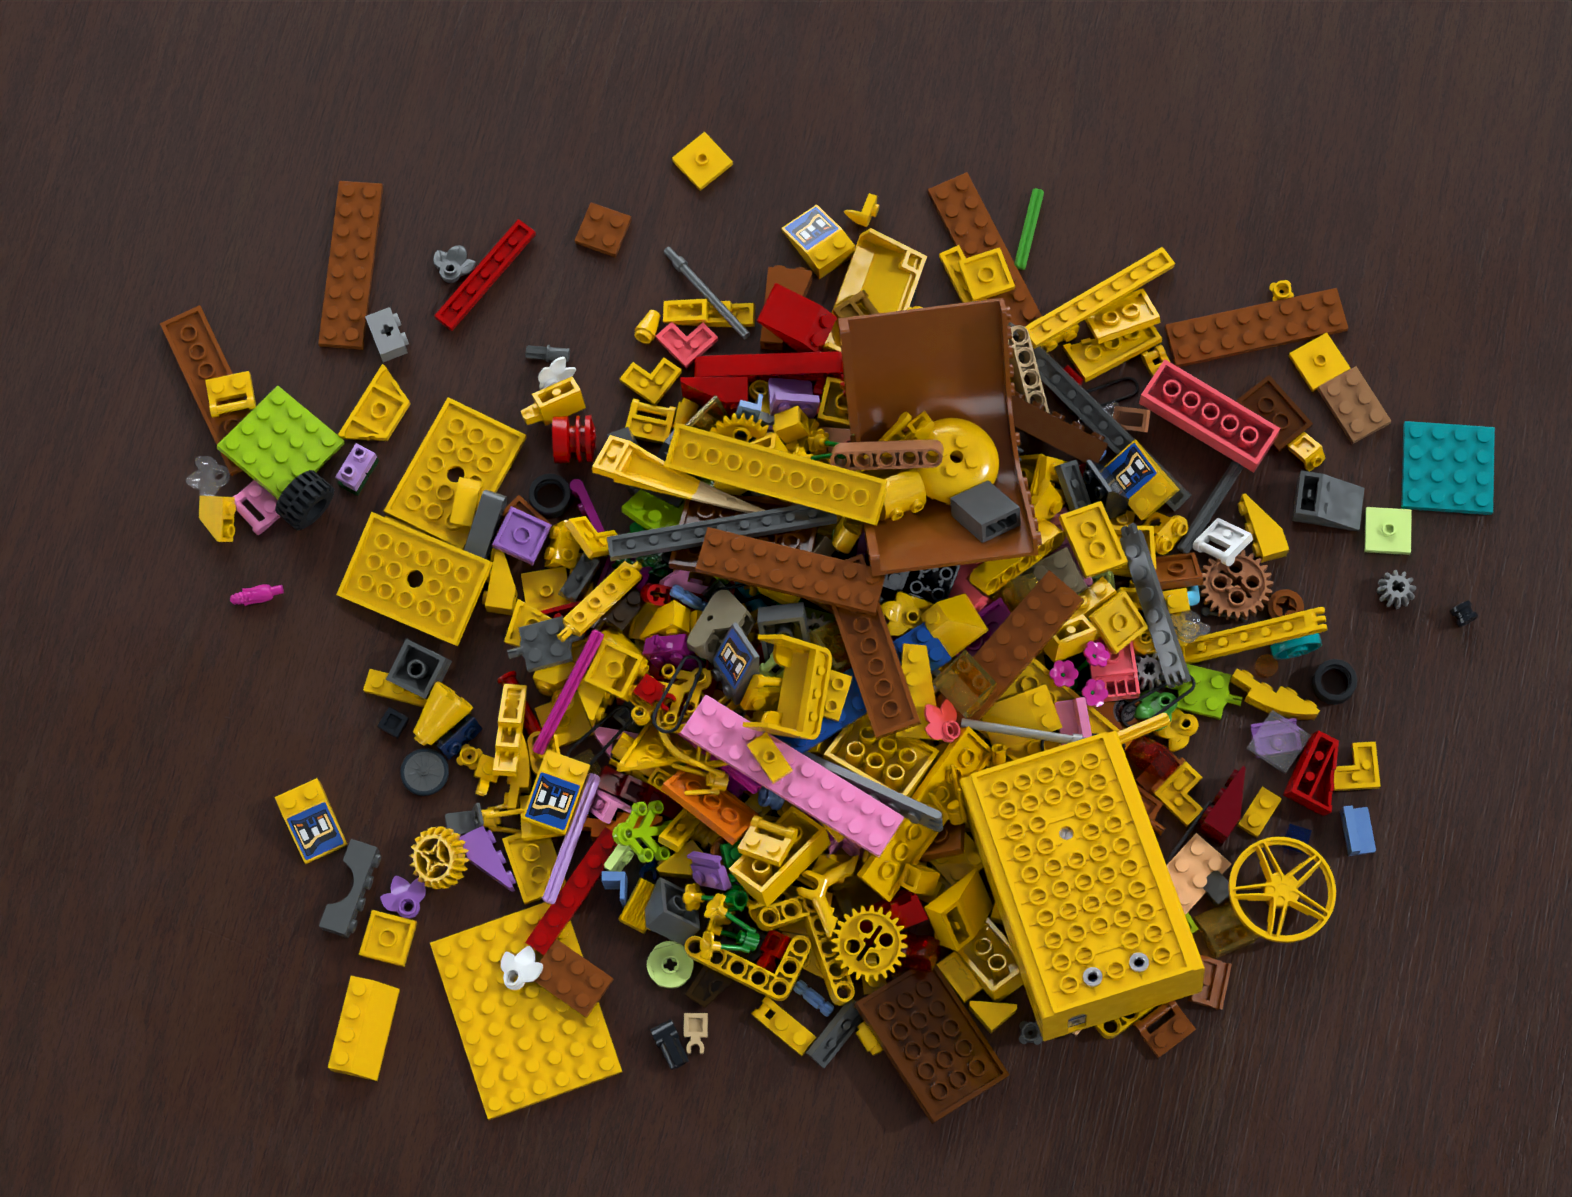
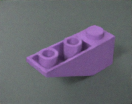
[459,826,516,892]

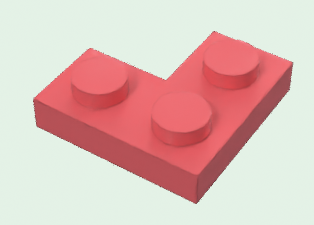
[656,322,718,369]

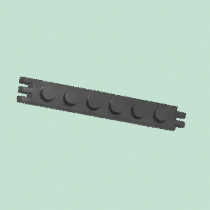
[1120,523,1191,689]
[803,751,943,832]

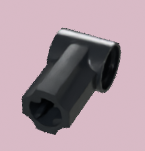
[650,1019,689,1070]

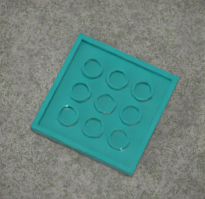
[1401,421,1495,515]

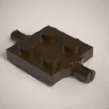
[590,577,646,634]

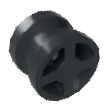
[1449,600,1478,627]

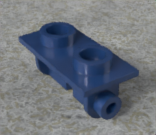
[436,714,482,760]

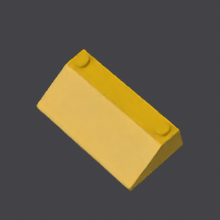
[821,228,927,352]

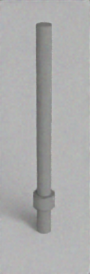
[961,718,1086,744]

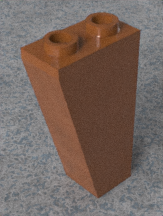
[760,265,812,351]

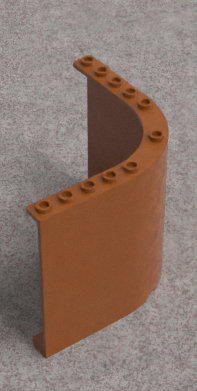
[838,298,1042,576]

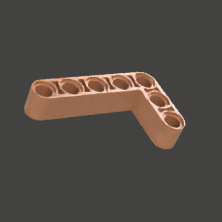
[830,440,944,471]

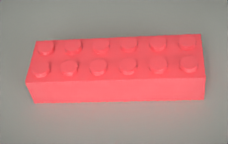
[1139,359,1281,473]

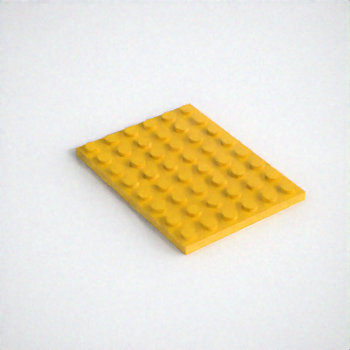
[430,902,622,1120]

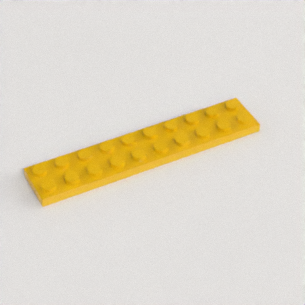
[664,423,890,526]

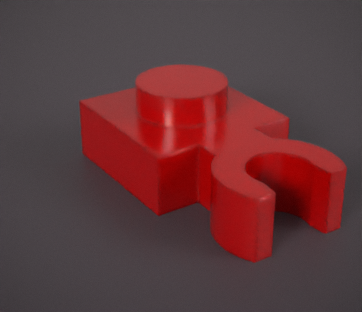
[633,673,677,712]

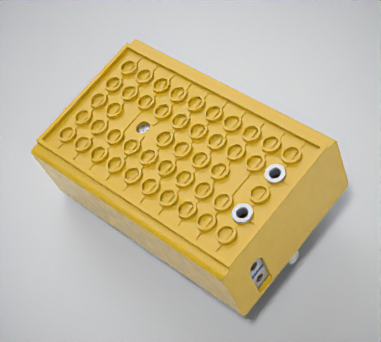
[960,731,1205,1041]

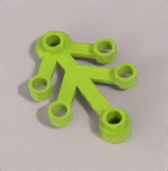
[612,800,673,863]

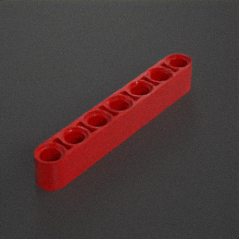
[694,351,843,382]

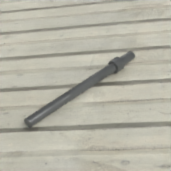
[664,247,750,340]

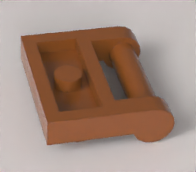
[1133,1000,1196,1059]

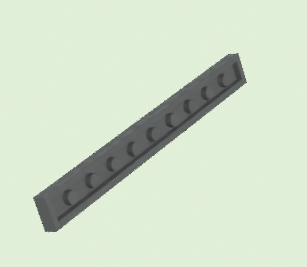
[1018,346,1192,511]
[607,505,837,561]

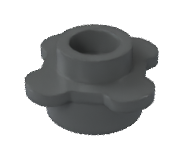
[1019,1021,1042,1045]

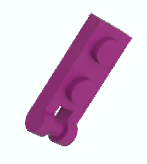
[570,479,605,533]

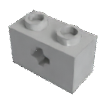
[365,307,409,362]

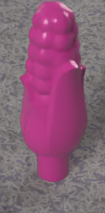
[230,584,284,606]

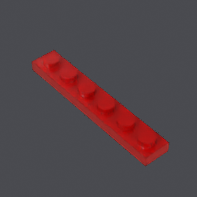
[434,219,536,331]
[525,827,618,955]

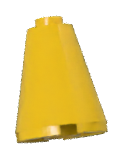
[413,681,473,746]

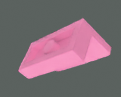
[1054,697,1092,746]
[589,788,632,824]

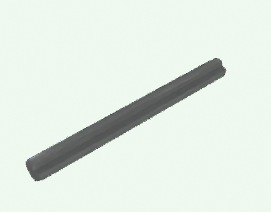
[1177,461,1244,554]

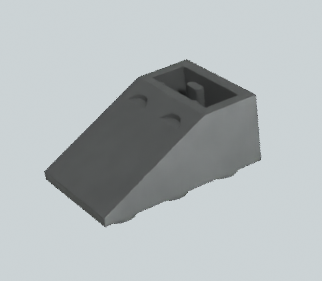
[1292,470,1365,531]

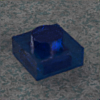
[1282,824,1312,854]

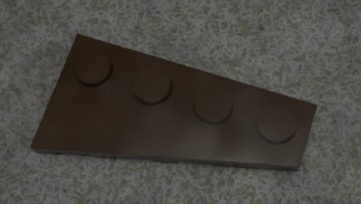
[685,917,766,1008]

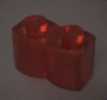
[889,932,941,973]

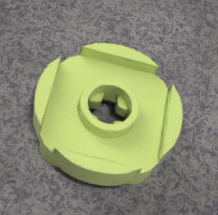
[647,941,694,989]

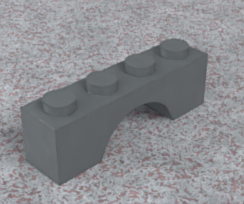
[319,839,382,939]

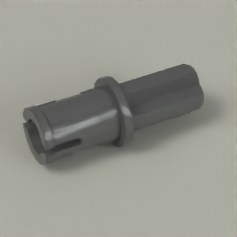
[525,345,570,362]

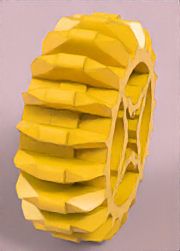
[409,826,469,889]

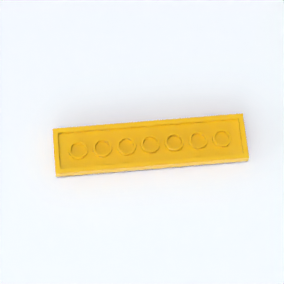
[857,726,992,902]

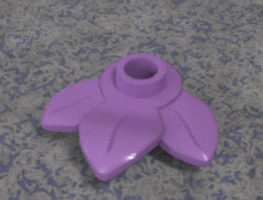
[380,876,426,919]

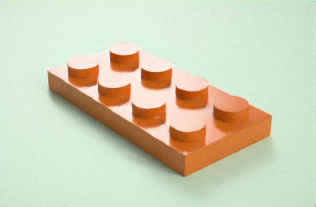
[661,764,762,845]

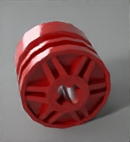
[552,415,596,463]

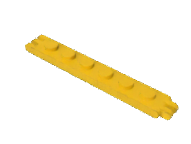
[1181,607,1327,664]

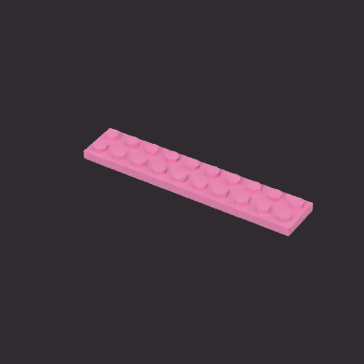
[680,695,904,858]

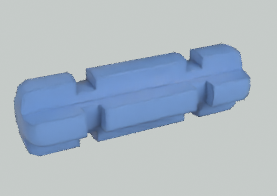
[669,585,708,611]
[793,980,834,1017]

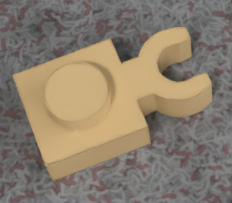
[684,1013,708,1055]

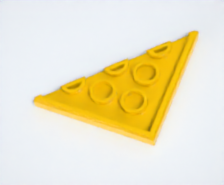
[616,718,705,772]

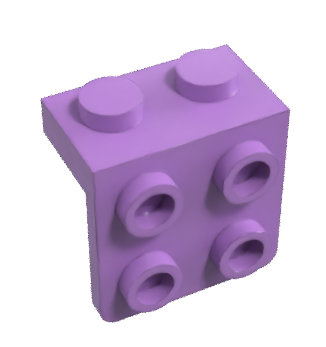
[768,378,820,419]

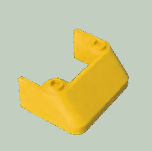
[742,634,832,740]

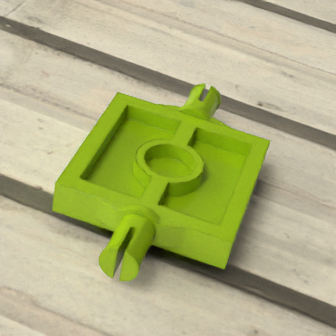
[1165,664,1243,720]

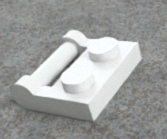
[1193,518,1253,566]

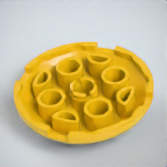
[909,418,999,505]

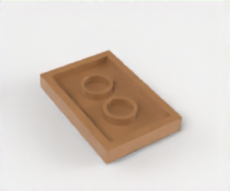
[1317,366,1391,444]

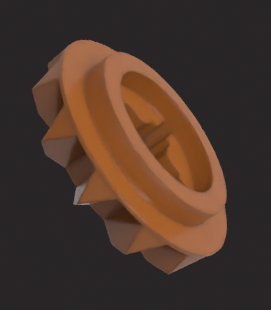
[1268,589,1304,618]

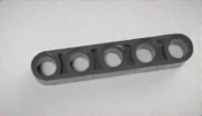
[464,490,507,560]

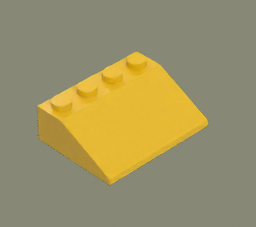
[823,713,940,798]

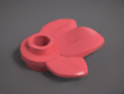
[924,699,960,743]

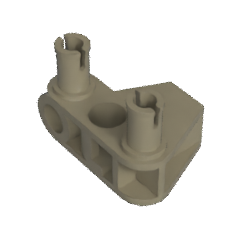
[687,590,756,667]

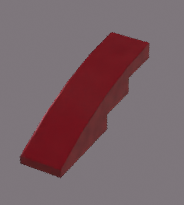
[598,765,684,820]

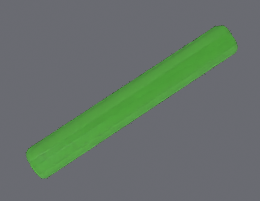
[1014,188,1044,270]

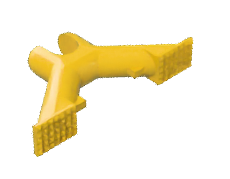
[797,855,859,940]

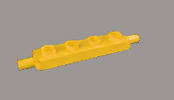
[557,561,643,642]

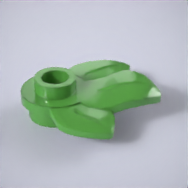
[1134,690,1178,731]

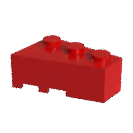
[849,888,928,946]

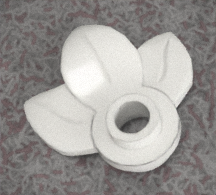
[538,357,576,390]
[501,946,543,990]

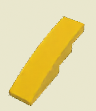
[663,299,755,327]
[493,684,527,777]

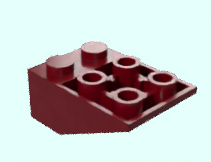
[1199,766,1246,846]

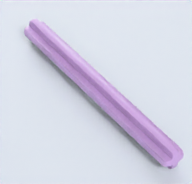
[542,773,600,904]

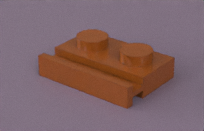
[1188,955,1232,1010]

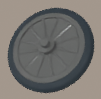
[400,748,449,796]

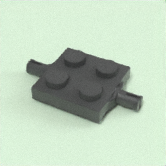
[507,616,585,673]

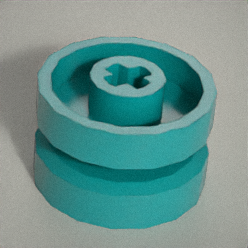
[1270,633,1322,659]

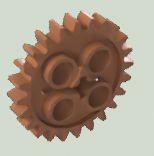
[1198,549,1273,621]

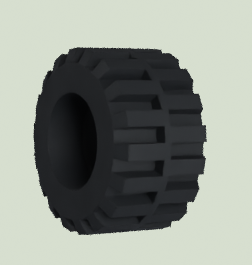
[275,470,334,531]

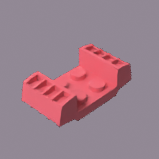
[1089,621,1140,702]

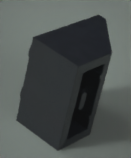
[1083,459,1129,519]

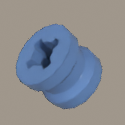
[758,786,785,810]

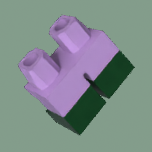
[336,443,379,496]

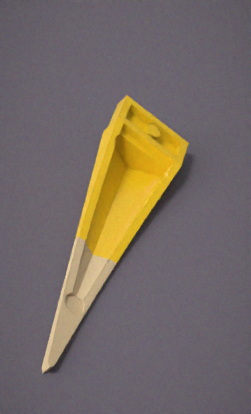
[592,435,765,513]

